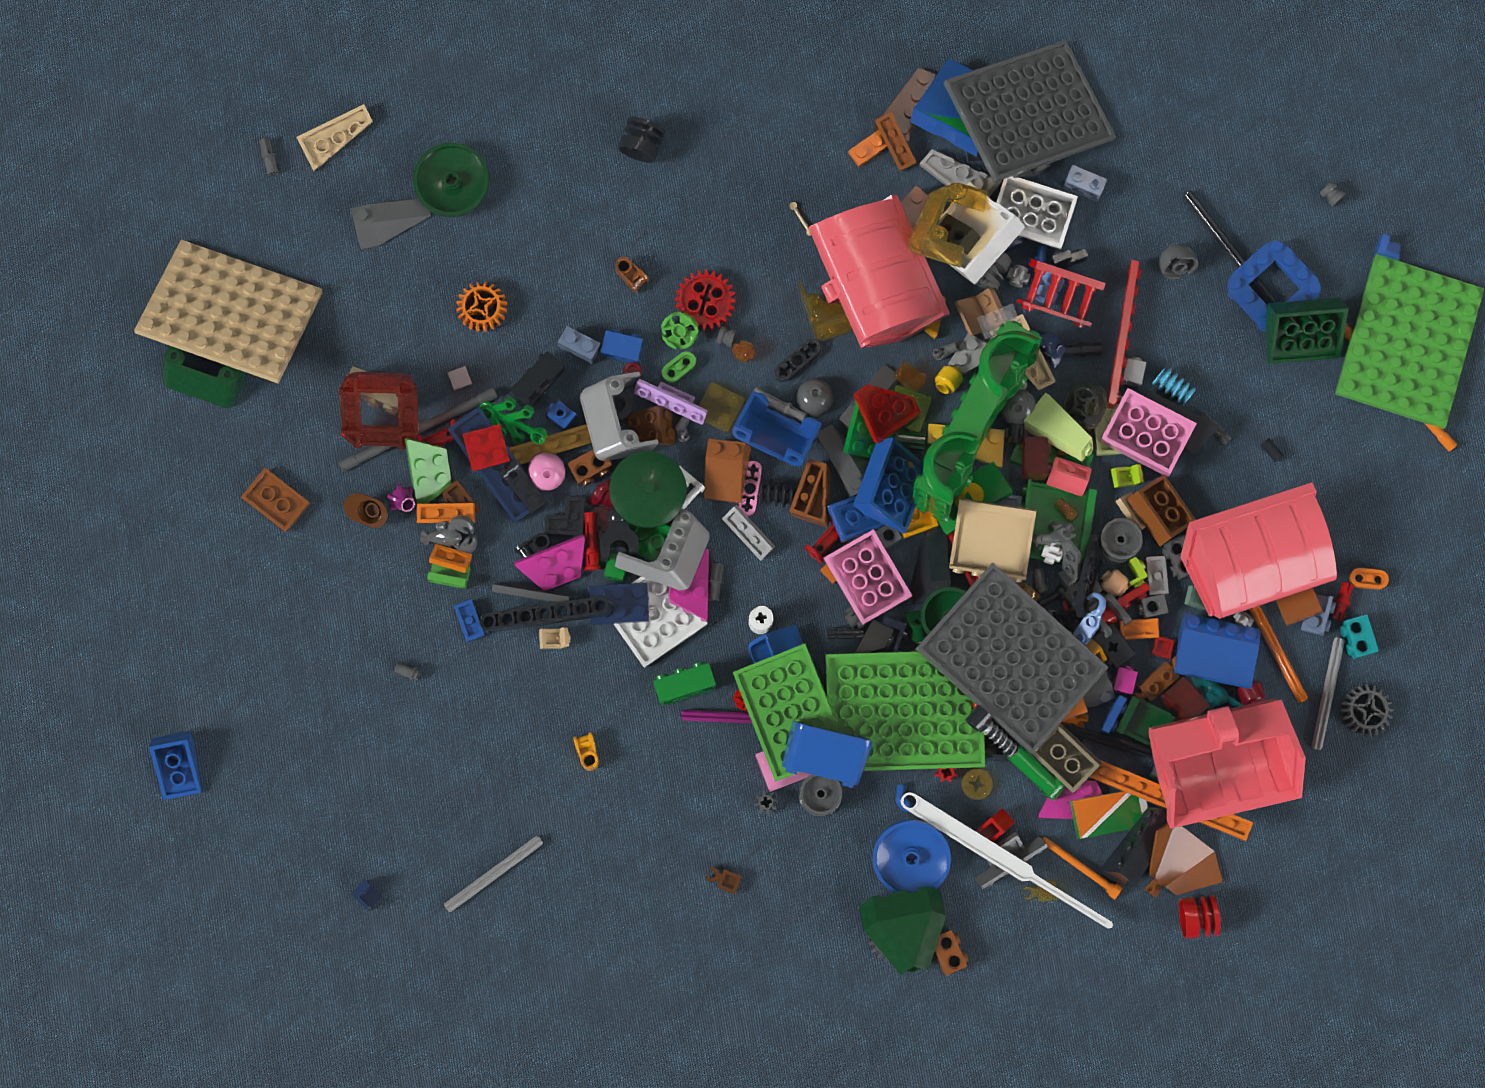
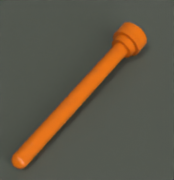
[1042,837,1123,900]

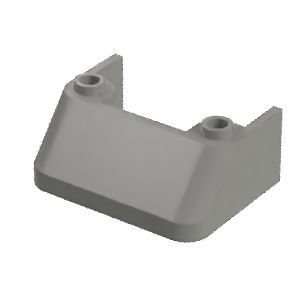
[580,372,658,461]

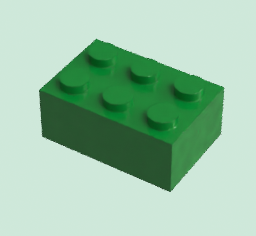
[653,661,716,707]

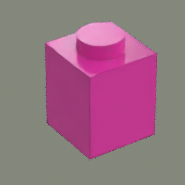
[1112,665,1138,696]

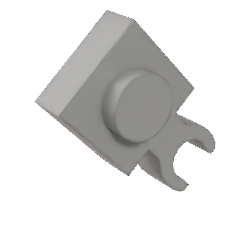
[1233,611,1255,627]

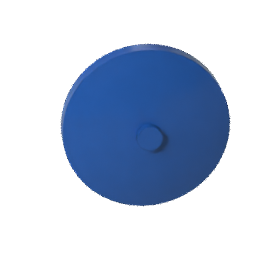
[873,819,951,893]

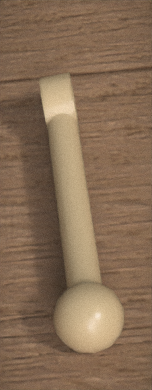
[790,202,812,236]

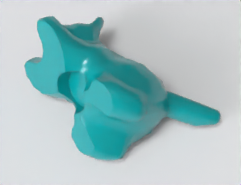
[1192,677,1242,710]

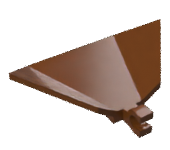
[1144,823,1223,898]

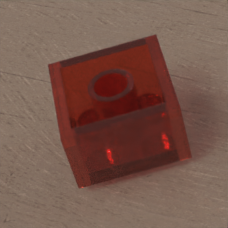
[1161,677,1210,720]

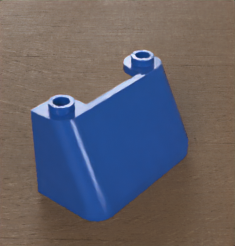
[782,720,873,788]

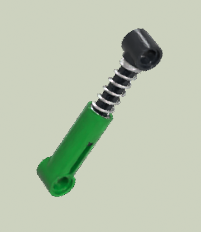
[965,705,1066,801]

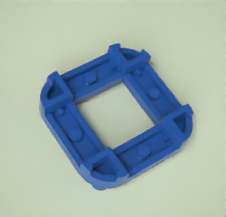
[1227,241,1321,332]

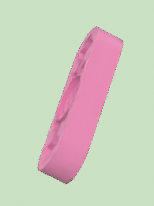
[739,461,762,516]

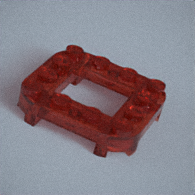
[339,372,419,450]

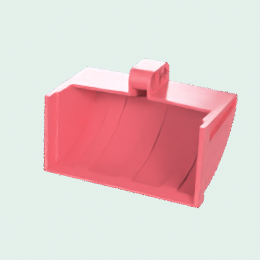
[809,195,950,348]
[1180,483,1337,619]
[1149,699,1306,829]

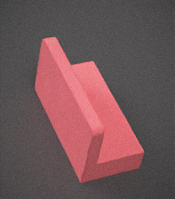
[1046,457,1092,496]

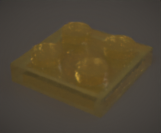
[699,382,745,433]

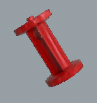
[417,419,455,446]
[804,518,839,564]

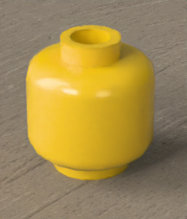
[935,366,963,394]

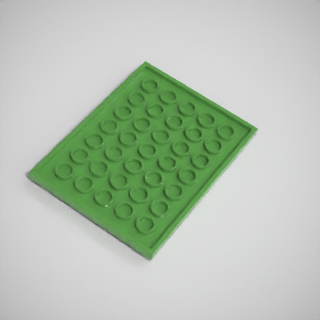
[1335,254,1484,429]
[825,652,985,771]

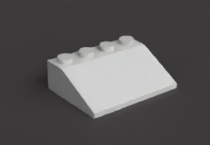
[996,176,1078,249]

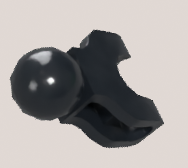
[600,506,639,561]

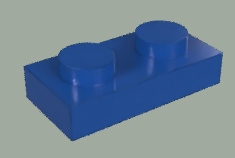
[454,599,485,642]

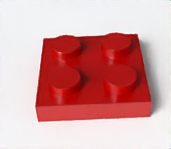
[462,424,510,471]

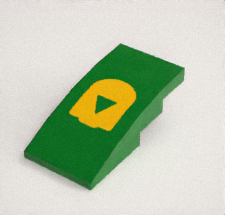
[936,461,1013,536]

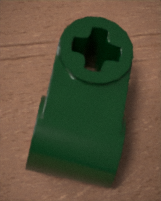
[905,610,927,642]

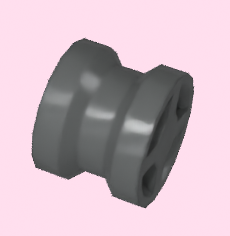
[716,325,737,348]

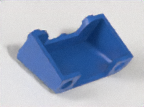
[732,391,822,466]

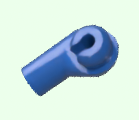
[1027,245,1047,270]
[895,785,915,812]

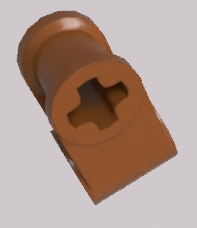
[615,257,649,293]

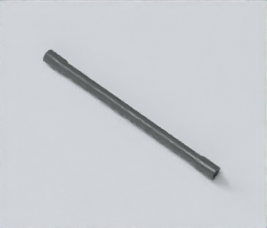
[338,388,498,472]

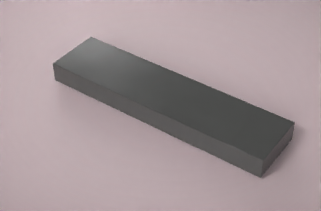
[492,583,571,603]

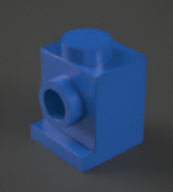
[547,401,577,431]

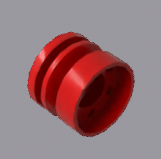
[1179,895,1221,939]

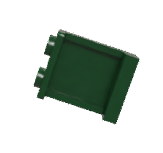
[1115,694,1176,746]

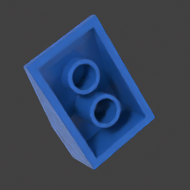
[149,731,202,800]

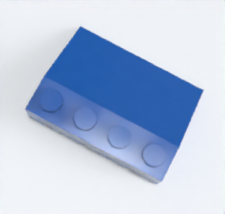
[853,438,923,533]
[1174,613,1261,689]

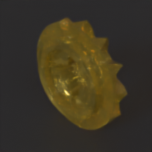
[962,769,993,800]

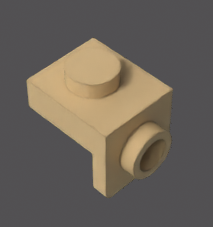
[539,627,571,649]

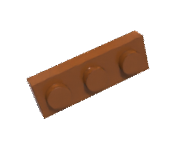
[875,112,917,171]

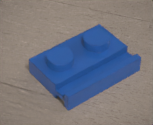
[1099,695,1127,735]

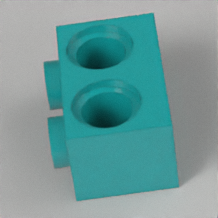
[1340,615,1379,660]

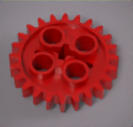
[675,270,736,331]

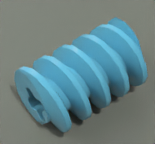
[1152,368,1196,405]

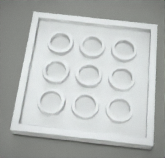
[614,577,708,668]

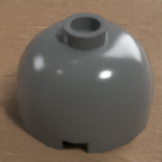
[1159,244,1199,280]
[796,378,834,417]
[1000,388,1037,425]

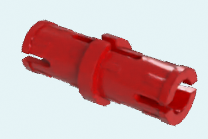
[1331,582,1354,622]

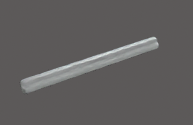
[1311,637,1345,750]
[444,836,543,912]

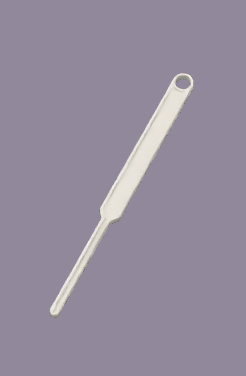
[901,792,1113,928]

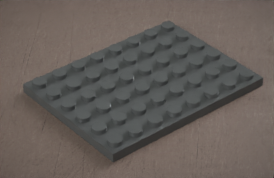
[943,40,1116,183]
[916,563,1109,755]

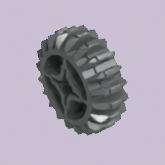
[1341,684,1394,737]

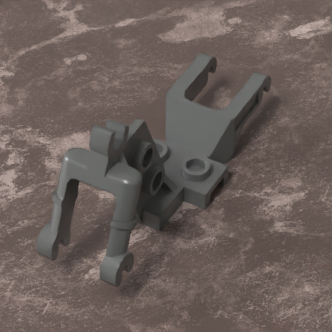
[1032,521,1131,638]

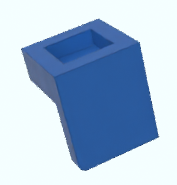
[1374,234,1401,261]

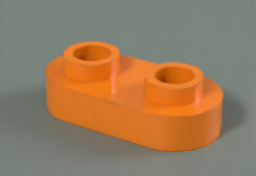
[1349,568,1389,590]

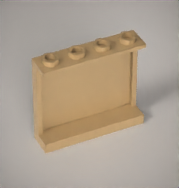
[949,498,1037,582]

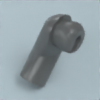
[933,341,961,360]
[675,416,691,442]

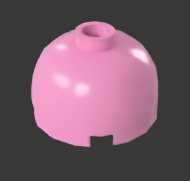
[527,452,565,491]

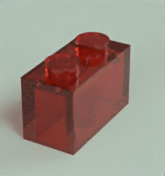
[1022,437,1051,480]

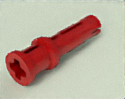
[584,512,602,571]

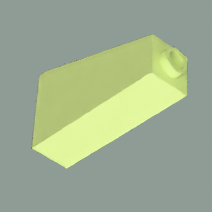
[1024,393,1093,461]

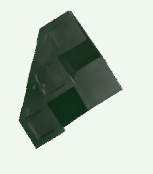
[859,886,946,975]

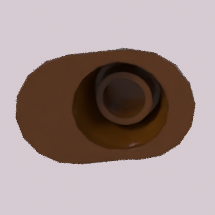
[343,493,388,528]

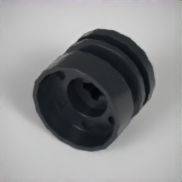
[617,117,665,163]

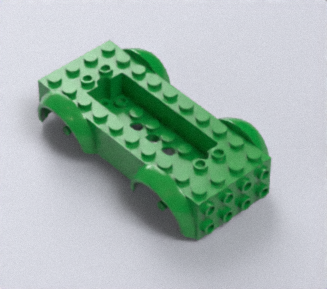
[913,320,1042,522]

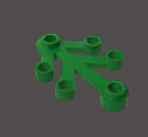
[479,397,547,445]

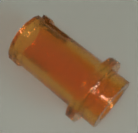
[1054,497,1079,521]

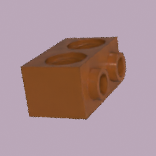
[567,449,612,486]
[934,930,969,976]

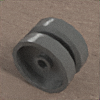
[1098,518,1143,564]
[799,774,842,817]

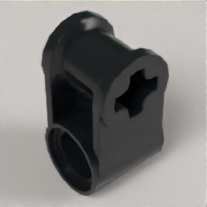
[514,533,552,558]

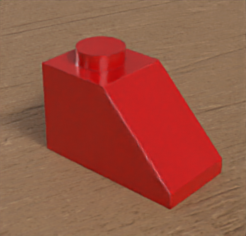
[975,808,1015,842]

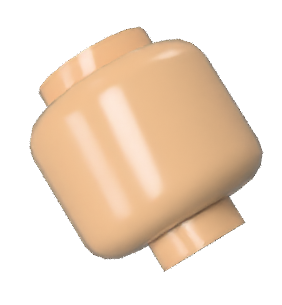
[1101,569,1130,597]

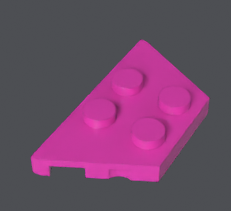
[514,534,585,591]
[668,549,709,622]
[1038,780,1103,819]

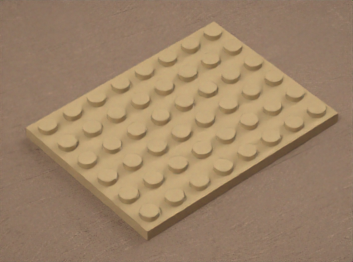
[135,240,322,384]

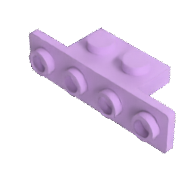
[634,379,708,424]

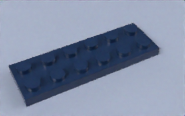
[447,407,538,523]

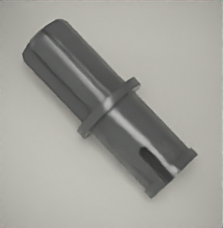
[259,138,279,176]
[708,563,724,602]

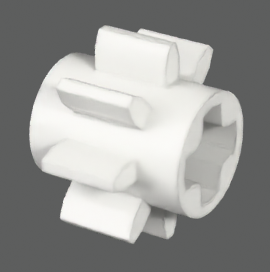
[1041,542,1063,565]

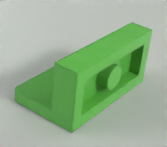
[427,564,471,589]

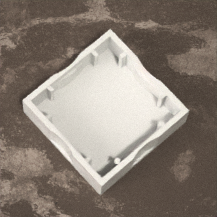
[920,182,1025,285]

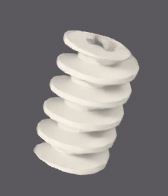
[749,606,773,634]

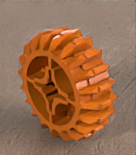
[456,281,508,332]

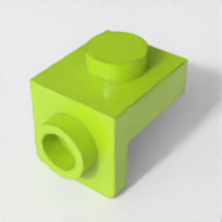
[1111,464,1144,488]
[1127,557,1148,588]

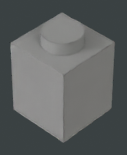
[1123,357,1146,388]

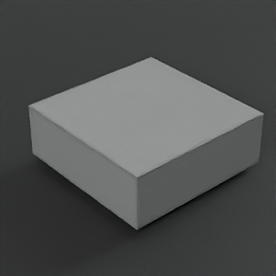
[448,366,472,391]

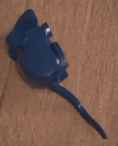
[1021,306,1065,369]

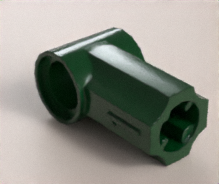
[887,429,925,451]

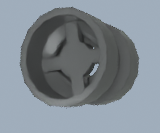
[1319,181,1346,207]

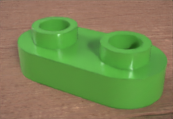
[662,351,696,383]

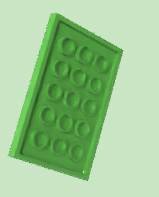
[733,643,841,782]

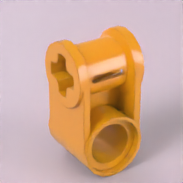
[573,732,599,771]

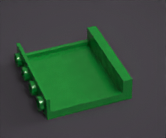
[1020,479,1097,567]

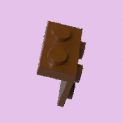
[626,406,676,446]

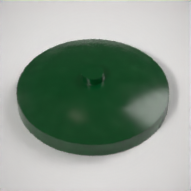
[413,143,489,218]
[609,451,687,528]

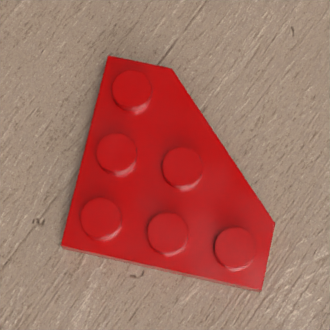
[853,384,921,444]

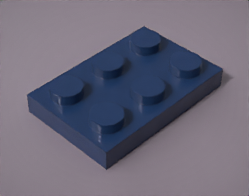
[589,583,649,625]

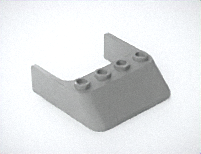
[615,509,710,591]

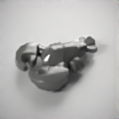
[420,515,478,554]

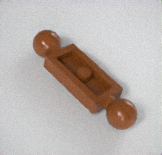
[1129,656,1179,707]

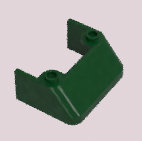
[162,345,247,408]

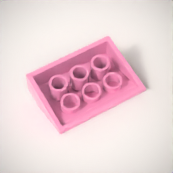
[1100,388,1197,477]
[823,530,912,625]

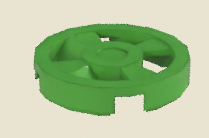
[661,311,699,349]

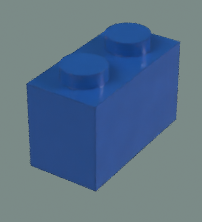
[601,329,643,363]

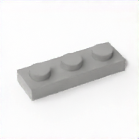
[722,505,775,561]

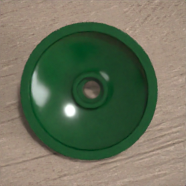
[921,587,966,635]

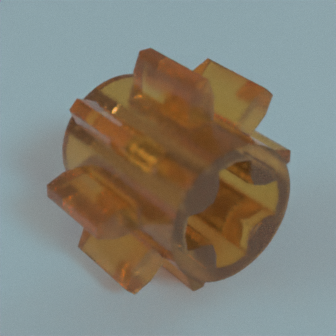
[732,340,756,363]

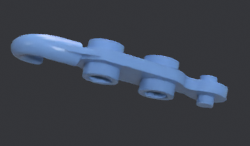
[1073,593,1106,645]

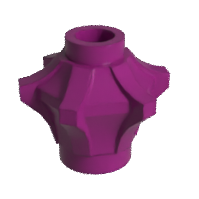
[387,484,415,512]

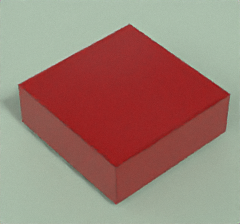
[1151,636,1175,660]

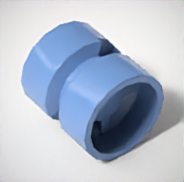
[1035,272,1065,306]

